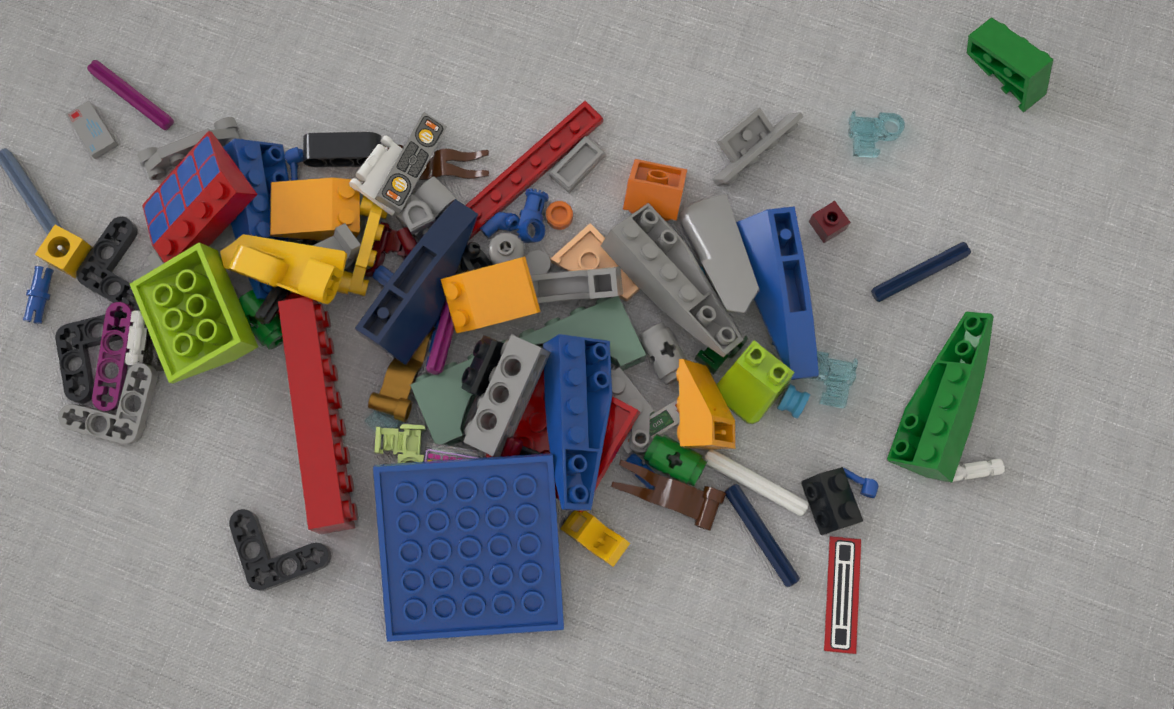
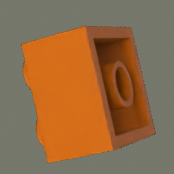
[623,159,687,221]

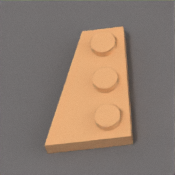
[550,223,640,302]

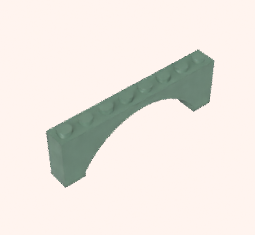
[410,296,646,451]

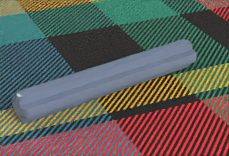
[0,148,62,235]

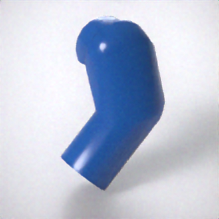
[479,212,520,238]

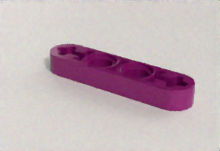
[92,302,135,411]

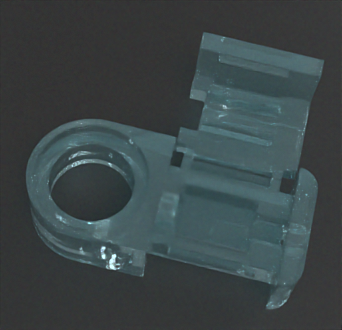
[848,111,905,158]
[809,351,858,408]

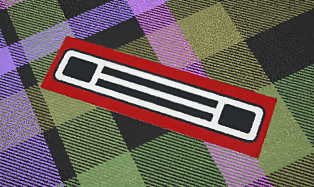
[824,536,861,654]

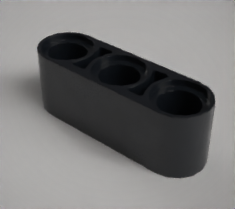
[303,132,382,167]

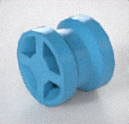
[777,384,810,419]

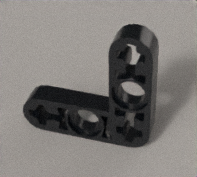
[76,216,140,311]
[55,310,127,404]
[229,509,331,591]

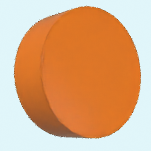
[546,201,573,230]

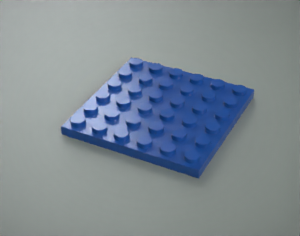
[373,453,564,642]

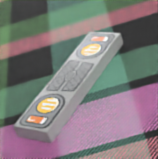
[375,112,447,214]

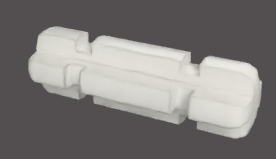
[125,310,147,366]
[953,459,1005,482]

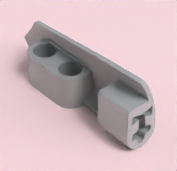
[679,195,759,314]

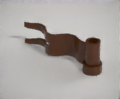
[383,144,489,180]
[611,460,726,531]

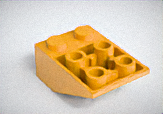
[676,359,736,450]

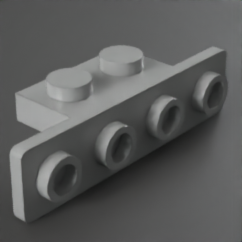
[712,108,804,184]

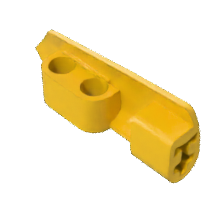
[220,234,347,304]

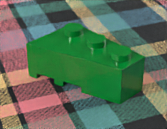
[966,17,1054,113]

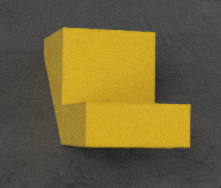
[560,510,630,567]

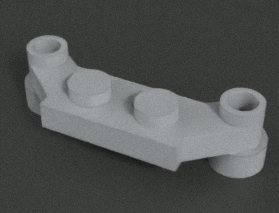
[137,117,240,180]
[611,367,654,454]

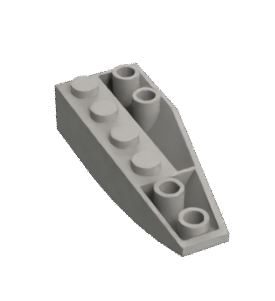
[601,203,743,357]

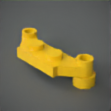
[337,195,388,296]

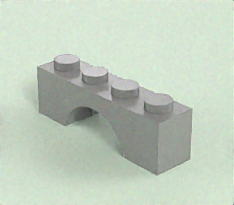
[531,266,623,303]

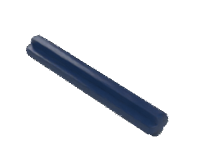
[871,242,971,302]
[725,484,800,587]

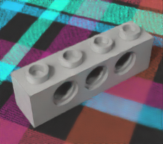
[463,334,551,457]

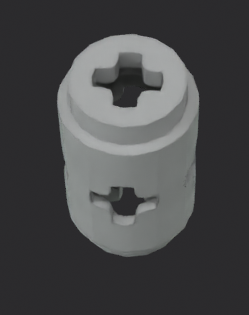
[639,323,687,385]

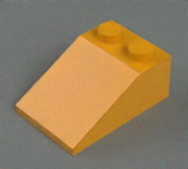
[270,178,360,241]
[441,256,541,333]

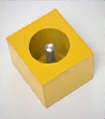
[35,225,93,278]

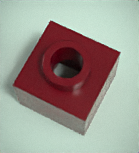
[809,201,851,243]

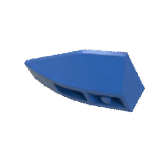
[223,138,289,299]
[736,206,819,380]
[543,334,612,511]

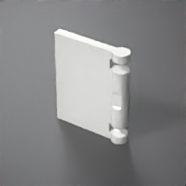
[349,136,426,216]

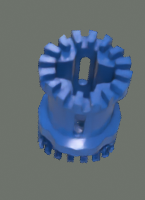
[517,188,549,243]

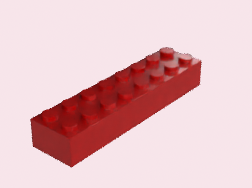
[278,297,358,534]

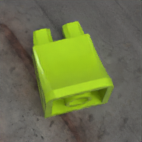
[716,340,795,424]

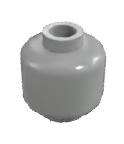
[488,233,525,265]

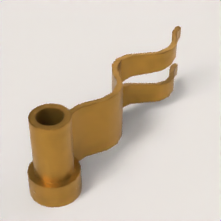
[368,327,435,422]

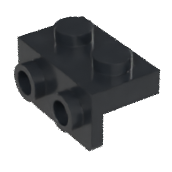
[461,335,504,396]
[801,467,863,535]

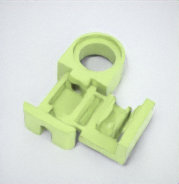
[374,424,426,463]

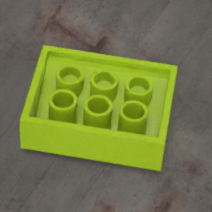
[130,242,258,384]

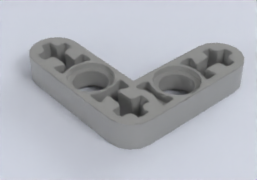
[58,363,157,444]

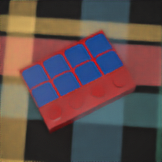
[142,131,257,263]

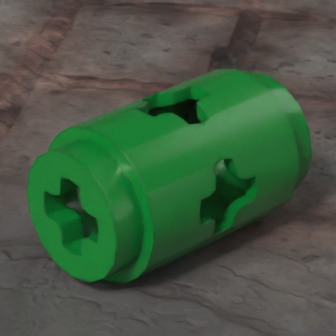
[239,290,283,350]
[644,434,708,486]

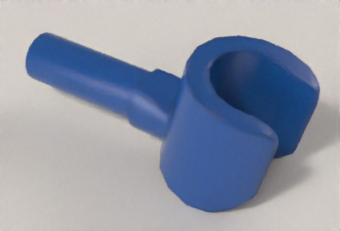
[285,147,303,181]
[844,468,879,498]

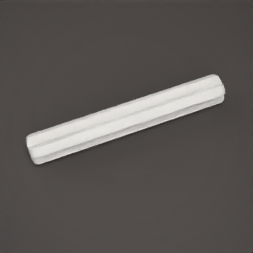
[704,449,809,516]

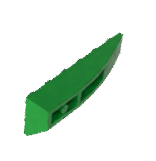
[887,311,994,483]

